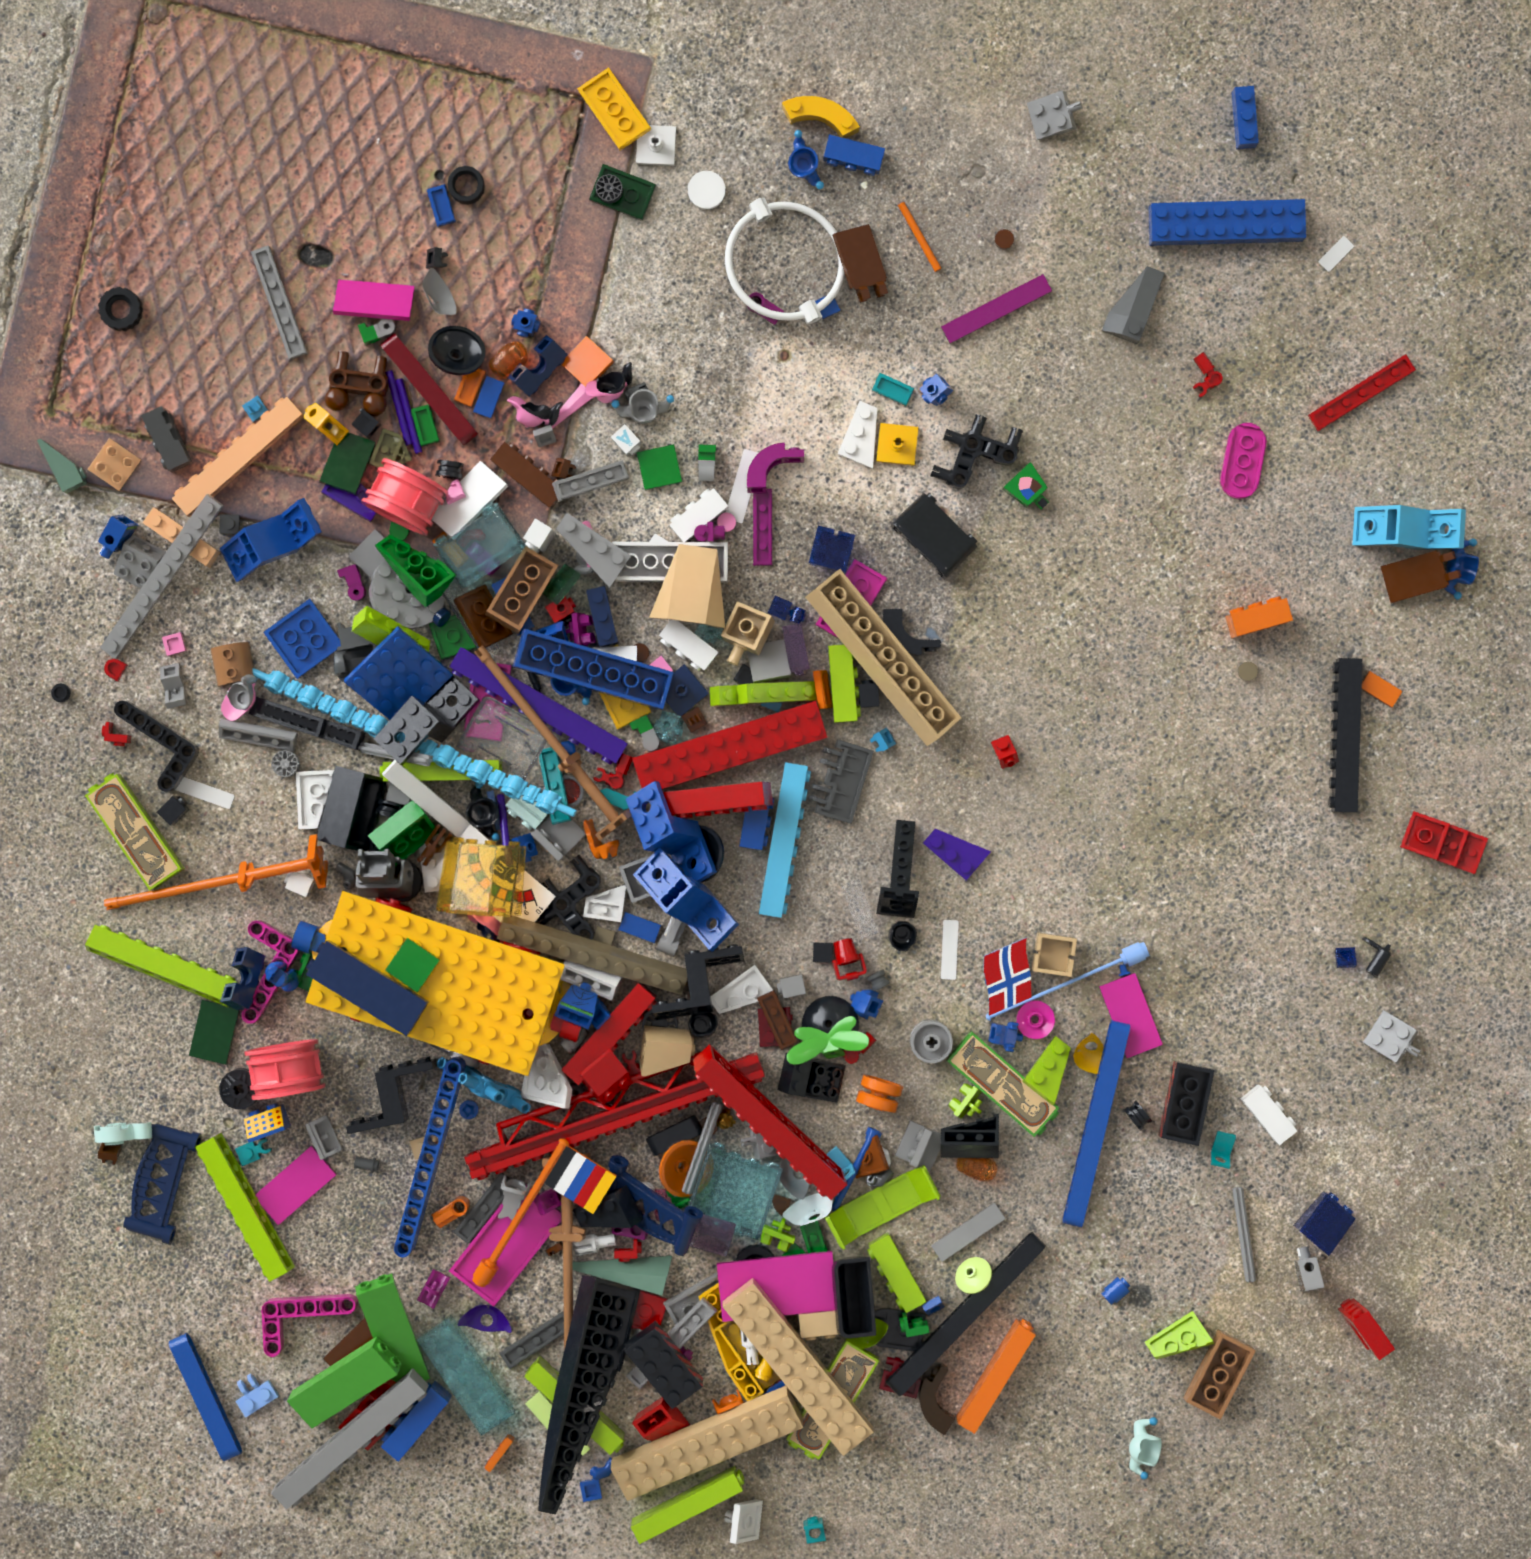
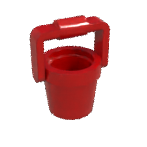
[832,938,867,981]

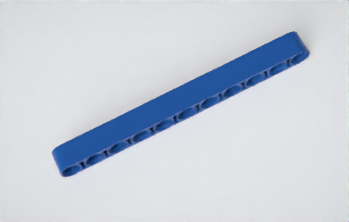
[1063,1020,1130,1228]
[394,1056,466,1258]

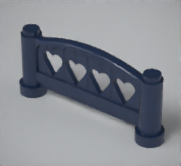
[123,1123,202,1245]
[607,1155,703,1256]

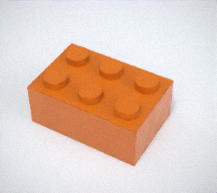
[1225,596,1293,639]

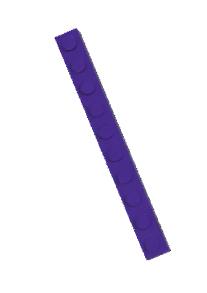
[449,647,628,765]

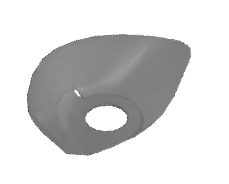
[422,268,456,315]
[779,1159,809,1200]

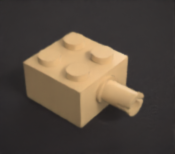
[721,601,775,666]

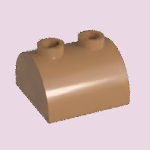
[211,642,254,687]

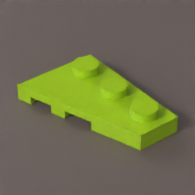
[1022,1036,1071,1105]
[1145,1311,1214,1360]

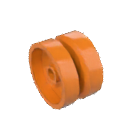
[856,1074,903,1113]

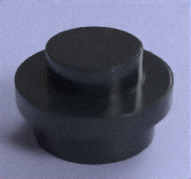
[51,683,71,703]

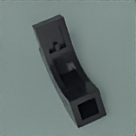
[882,609,941,656]

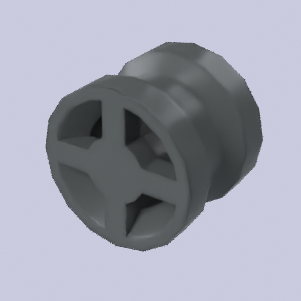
[866,969,890,991]

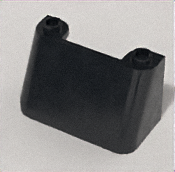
[891,493,978,580]

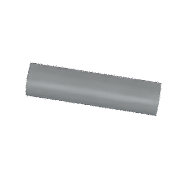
[219,719,298,751]

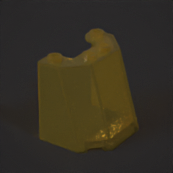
[436,837,526,917]

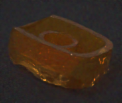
[489,341,528,379]
[956,1158,998,1182]

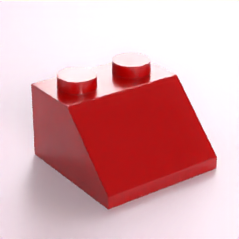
[580,1049,632,1105]

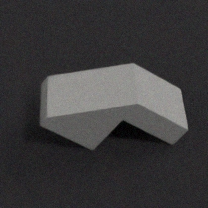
[160,663,186,709]

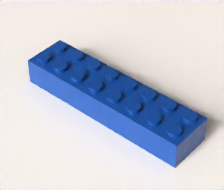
[1148,199,1306,246]
[512,629,674,710]

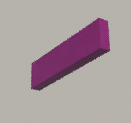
[753,489,772,566]

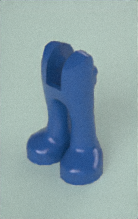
[265,961,299,992]

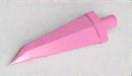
[551,384,594,429]

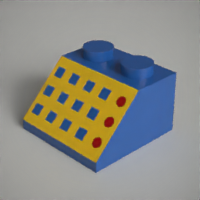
[244,1103,291,1143]

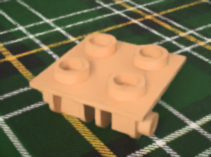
[87,438,141,491]

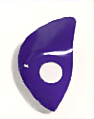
[457,1305,512,1333]

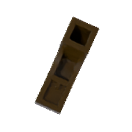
[919,1363,955,1435]

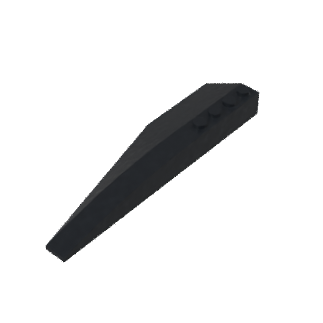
[538,1275,640,1515]

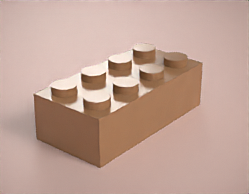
[485,546,559,635]
[1183,1329,1256,1420]

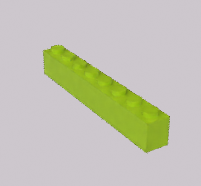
[85,925,237,1008]
[195,1132,295,1282]

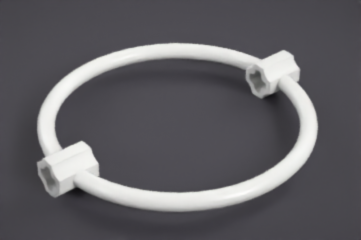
[725,198,845,325]

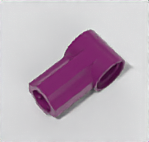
[747,292,784,326]

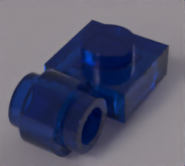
[768,595,806,625]

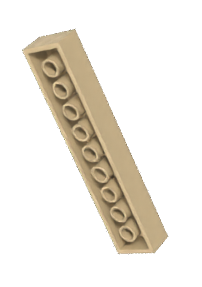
[805,569,961,746]
[722,1278,874,1456]
[611,1386,803,1501]

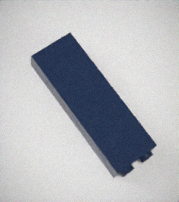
[306,940,429,1036]

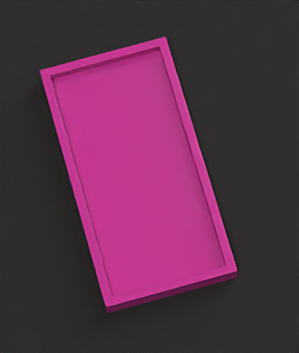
[449,1180,561,1307]
[717,1251,835,1322]

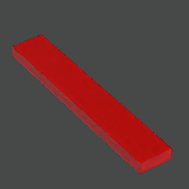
[1308,354,1416,432]

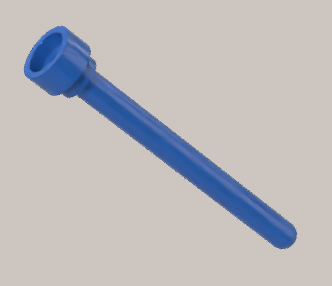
[831,1127,882,1211]

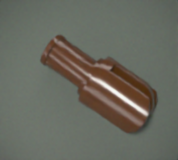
[417,824,454,866]

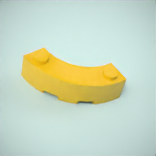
[782,96,860,139]

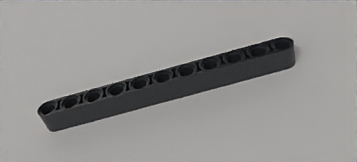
[886,1232,1046,1397]

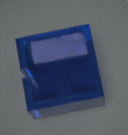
[808,525,855,574]

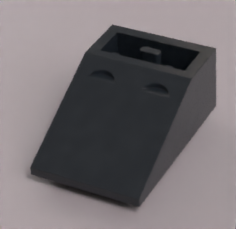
[777,1053,846,1103]

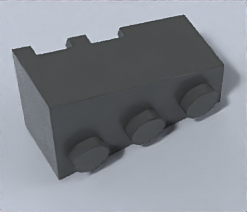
[141,406,193,472]

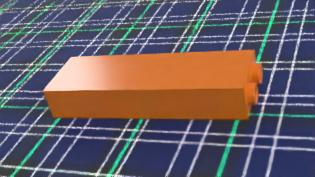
[956,1318,1036,1434]

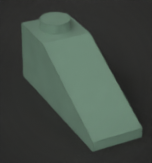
[37,439,87,494]

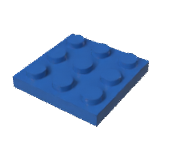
[263,599,341,679]

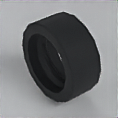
[447,166,485,205]

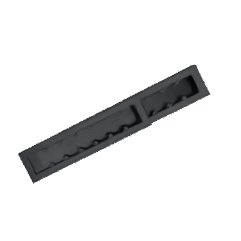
[248,697,366,751]

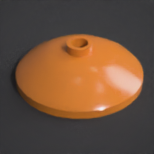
[659,1140,712,1197]

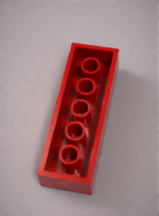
[650,781,773,819]
[562,982,657,1086]

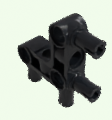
[930,414,1023,489]
[537,854,601,940]

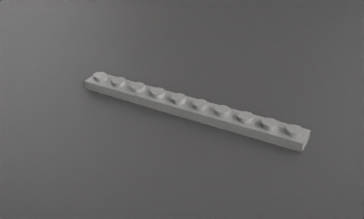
[100,494,224,659]

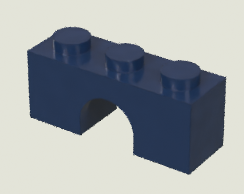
[508,335,568,397]
[586,586,619,647]
[220,947,266,1011]

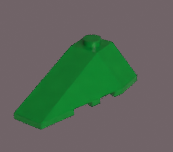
[375,535,456,608]

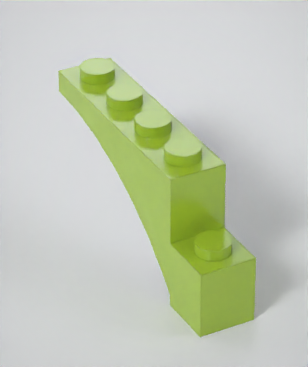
[709,681,817,706]

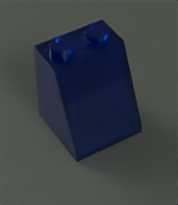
[1293,1191,1356,1256]

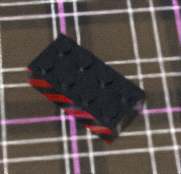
[1158,1061,1215,1146]
[624,1320,703,1409]

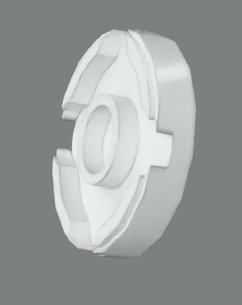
[688,171,726,210]

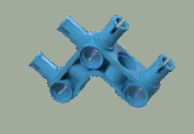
[437,1057,531,1114]

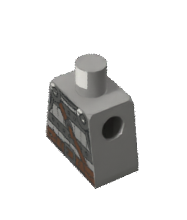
[1294,1246,1324,1292]

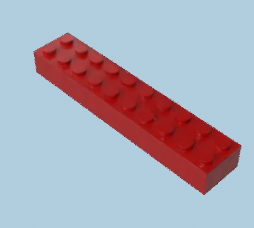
[632,701,827,789]
[693,1044,847,1200]

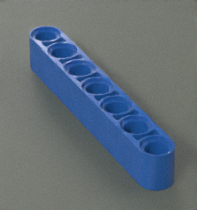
[169,1333,242,1462]

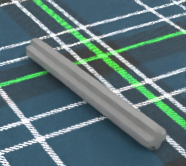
[358,742,433,766]
[682,1102,722,1194]
[1232,1187,1256,1282]

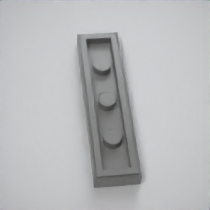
[552,460,629,502]
[931,1202,1006,1262]

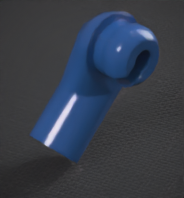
[590,1457,612,1480]

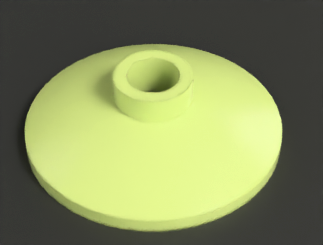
[955,1257,992,1294]

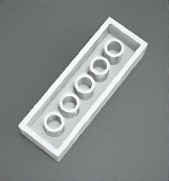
[612,542,728,583]

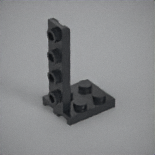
[876,820,919,918]

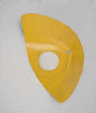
[1073,1033,1104,1074]

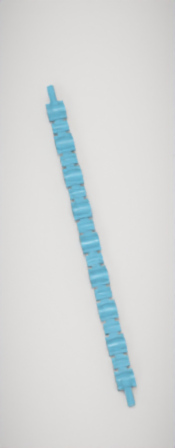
[253,668,577,817]

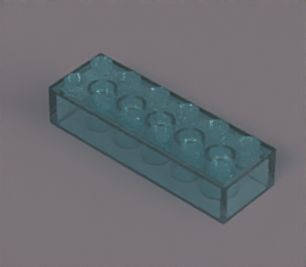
[417,1315,515,1436]

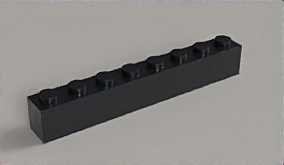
[1328,658,1362,813]

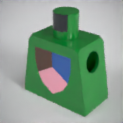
[1003,462,1049,510]

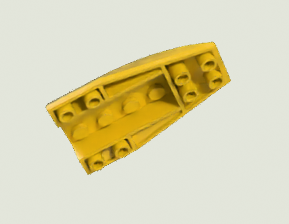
[698,1282,780,1401]

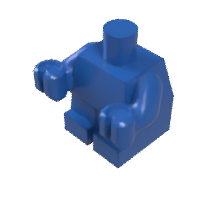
[850,990,883,1020]
[988,1022,1023,1052]

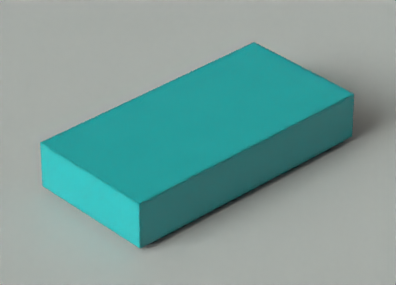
[872,373,914,406]

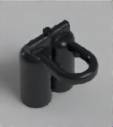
[1362,937,1391,978]

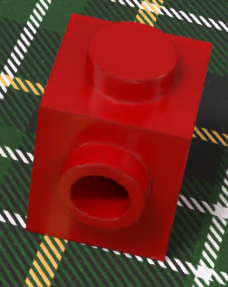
[545,595,576,623]

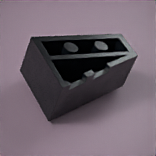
[941,1113,999,1158]
[573,1185,643,1228]

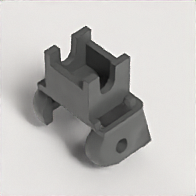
[334,622,377,682]
[355,849,414,899]

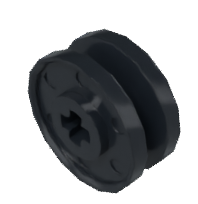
[219,1068,257,1109]

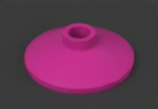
[1016,1001,1055,1039]

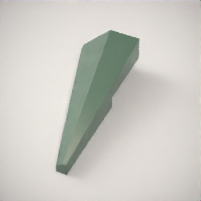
[573,1255,672,1296]

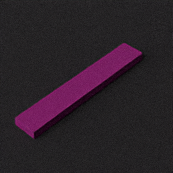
[941,274,1052,344]

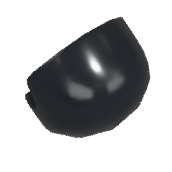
[888,921,917,952]
[688,1012,718,1038]

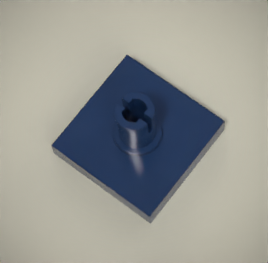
[666,664,709,718]

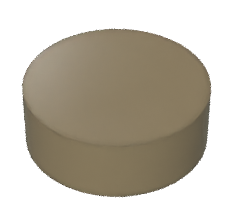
[1238,662,1258,681]

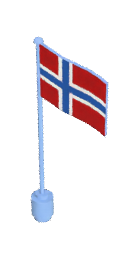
[983,937,1150,1021]

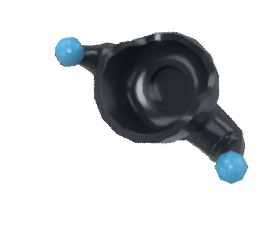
[465,782,500,841]

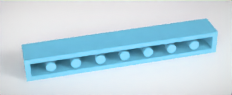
[759,762,811,918]

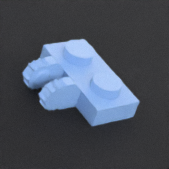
[235,1373,279,1418]

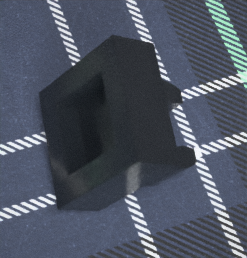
[426,247,448,269]

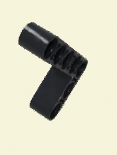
[114,701,199,792]

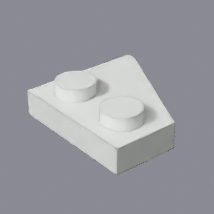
[583,885,626,922]

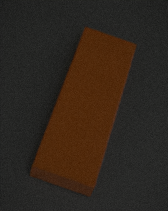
[757,990,798,1050]

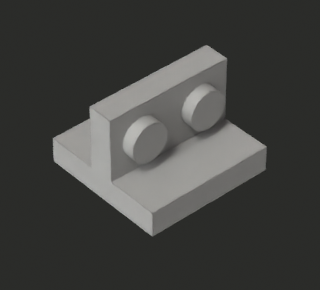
[895,1120,941,1171]

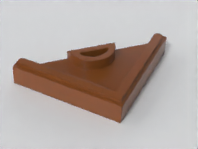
[856,1135,889,1179]

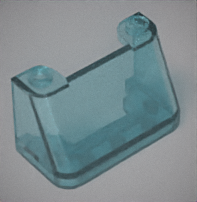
[433,502,526,588]

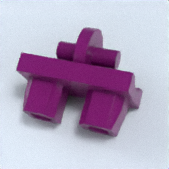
[694,522,725,542]
[566,613,596,647]
[417,1269,450,1309]

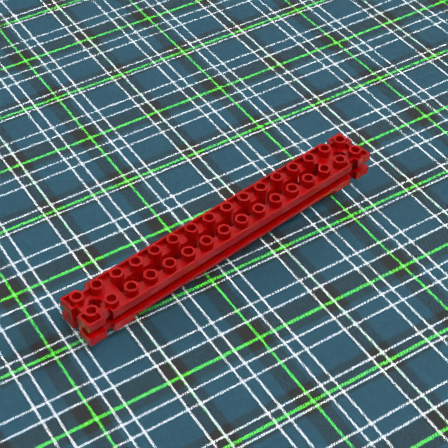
[464,1047,765,1181]

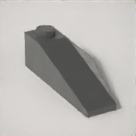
[1102,266,1165,344]

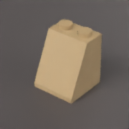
[639,1025,695,1076]

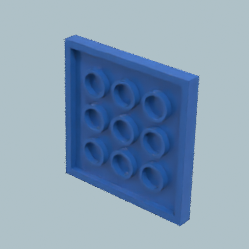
[344,626,453,720]

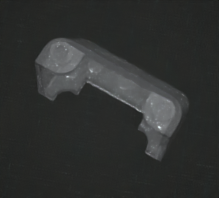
[456,697,547,781]

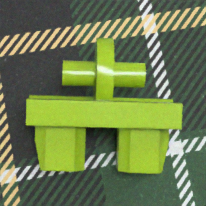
[948,1083,982,1119]
[760,1217,795,1252]

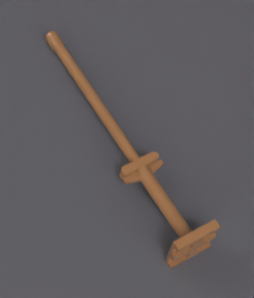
[474,645,632,840]
[542,1153,590,1350]

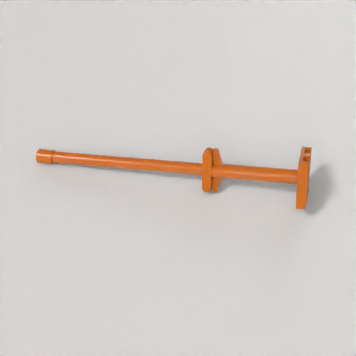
[104,834,329,910]

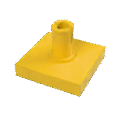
[876,423,918,466]

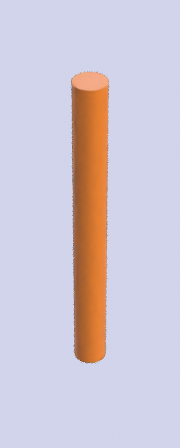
[898,202,942,272]

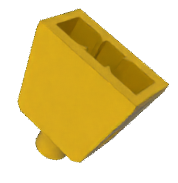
[304,403,349,445]

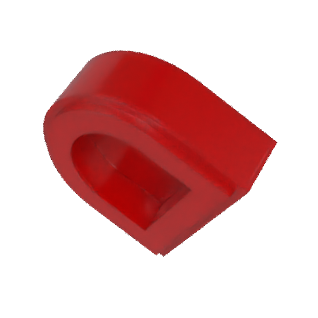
[104,659,128,682]

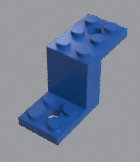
[219,498,322,582]
[626,781,717,882]
[633,847,739,952]

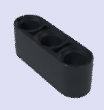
[646,1115,703,1156]

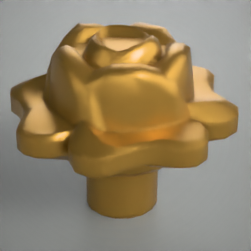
[716,1109,736,1129]

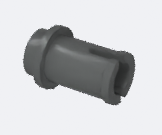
[624,382,648,401]
[354,1156,379,1173]

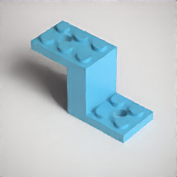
[1352,505,1466,550]

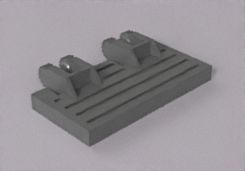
[808,739,874,824]

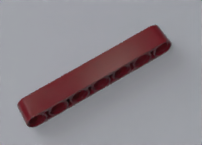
[380,333,478,446]

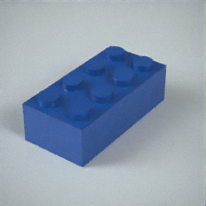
[381,1381,452,1462]

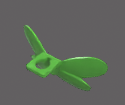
[787,1016,869,1065]

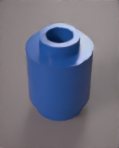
[1101,1277,1130,1305]

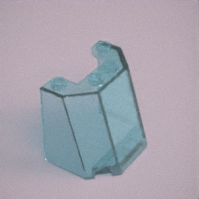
[687,1142,783,1240]

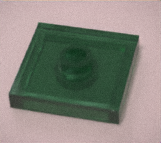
[543,563,581,605]

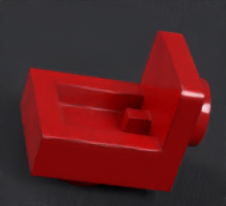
[102,722,132,746]
[991,735,1019,769]
[614,1238,642,1262]

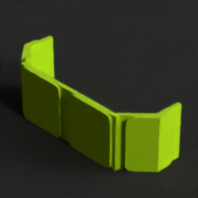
[825,1165,941,1250]

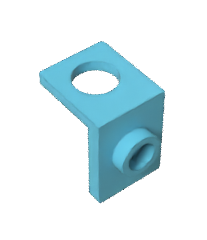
[827,1146,856,1180]

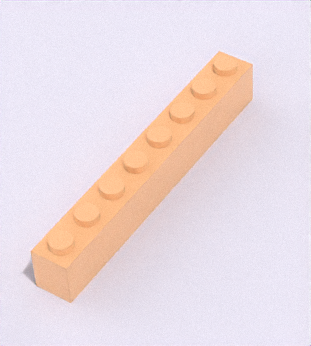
[172,397,304,517]

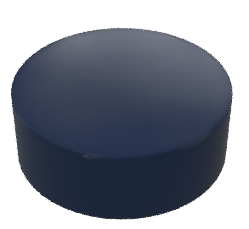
[433,608,451,627]

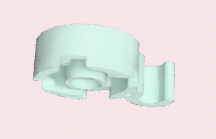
[94,1122,152,1145]

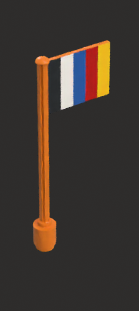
[472,1138,617,1288]

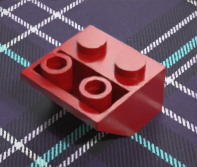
[632,1397,690,1442]

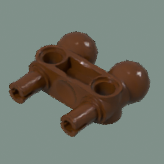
[325,351,388,416]

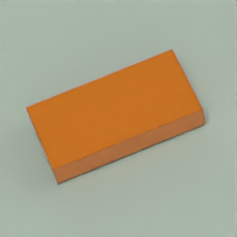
[454,369,486,407]
[813,670,833,709]
[1362,671,1402,708]
[484,1434,514,1472]

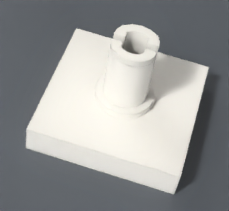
[636,125,676,166]
[724,1499,763,1544]

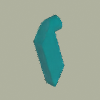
[600,788,636,810]

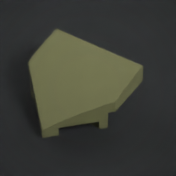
[369,428,412,467]

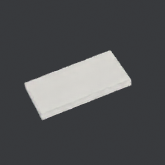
[432,461,508,540]

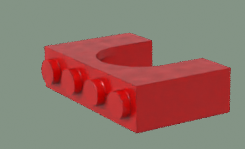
[1338,1298,1395,1361]

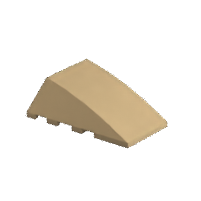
[649,544,726,629]

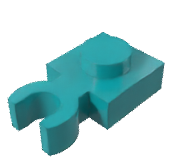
[235,1138,272,1166]

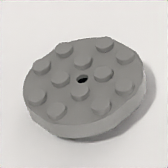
[369,560,447,630]

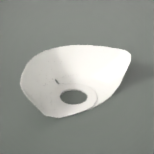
[783,1193,833,1226]

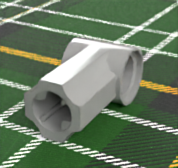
[656,916,686,957]

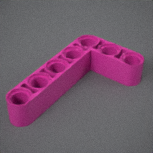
[242,920,300,1024]
[261,1294,358,1357]

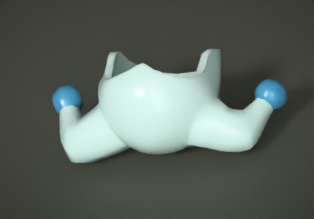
[1129,1417,1162,1480]

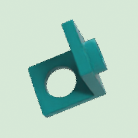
[1211,1131,1236,1169]
[803,1516,826,1544]

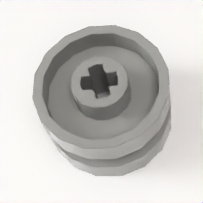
[909,1019,953,1064]

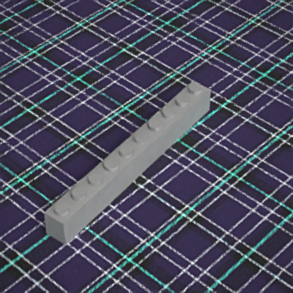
[271,1369,429,1509]

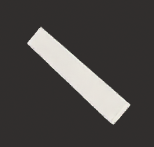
[382,760,478,838]

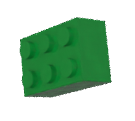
[368,800,439,867]

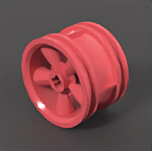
[361,458,449,536]
[244,1039,325,1100]

